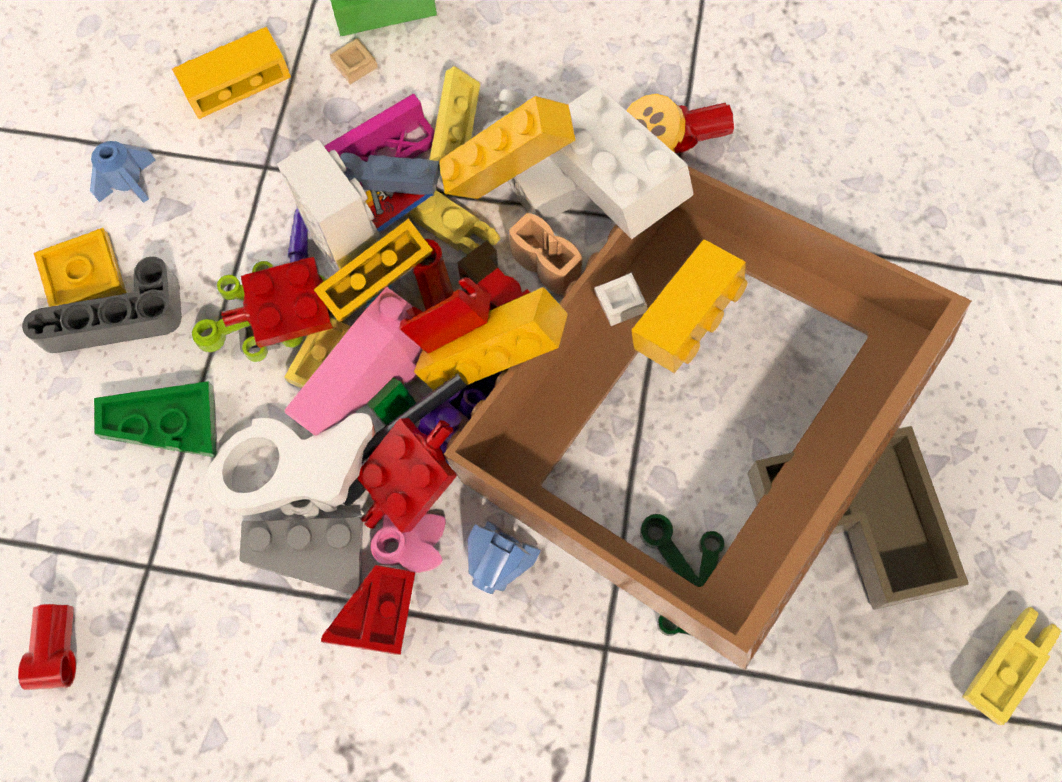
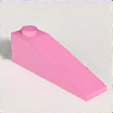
[285,287,422,436]

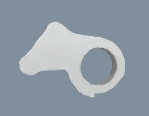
[207,413,376,516]

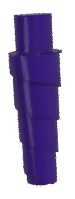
[287,208,309,263]

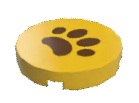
[626,94,685,152]

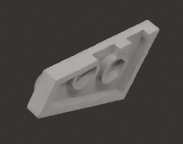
[239,517,363,596]

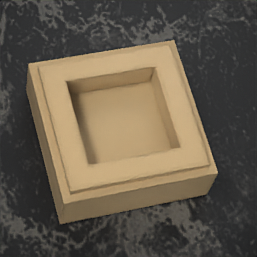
[330,38,378,85]

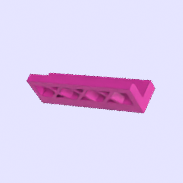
[324,93,435,186]

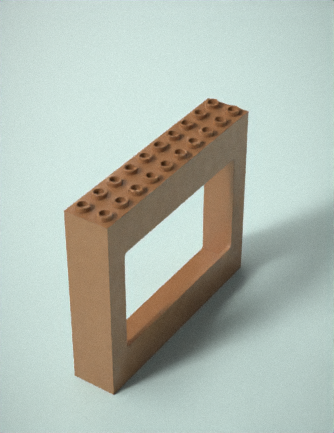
[444,166,972,670]

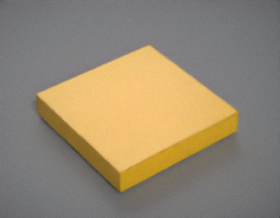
[34,228,127,307]

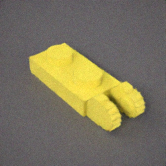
[405,190,500,255]
[962,607,1062,725]

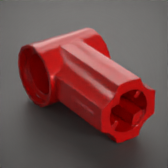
[673,103,734,153]
[412,239,454,311]
[18,604,76,690]

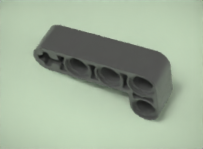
[22,257,182,353]

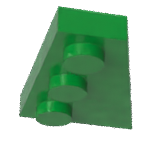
[94,381,216,458]

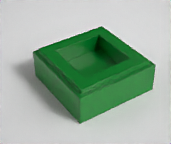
[366,378,417,426]

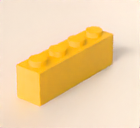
[439,96,576,199]
[414,287,568,390]

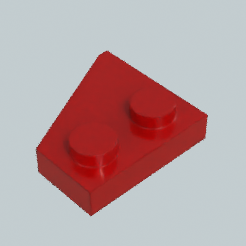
[320,565,416,656]

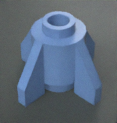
[90,141,156,203]
[468,521,541,594]

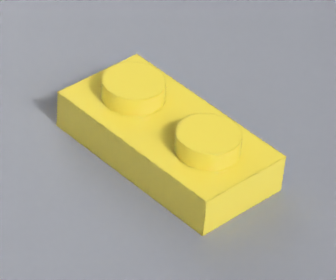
[284,317,351,388]

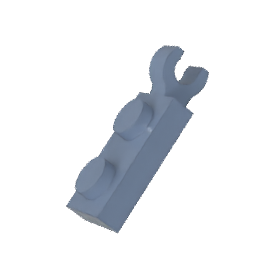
[340,153,440,196]

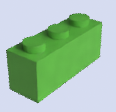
[330,0,437,36]

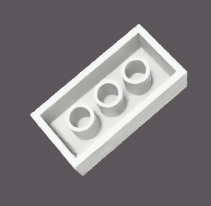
[549,85,694,239]
[277,139,380,273]

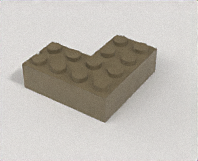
[747,426,969,610]

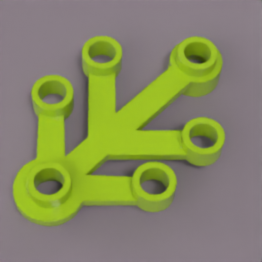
[192,261,327,362]

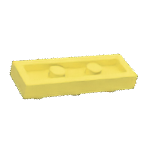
[430,66,480,161]

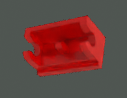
[399,277,491,354]

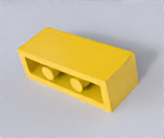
[172,26,291,120]
[314,218,432,323]
[631,239,748,374]

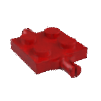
[221,256,333,348]
[357,418,458,533]

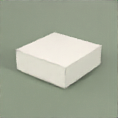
[595,273,648,326]

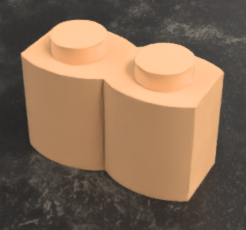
[509,213,582,295]

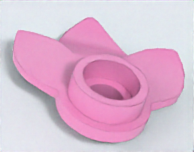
[370,514,446,573]

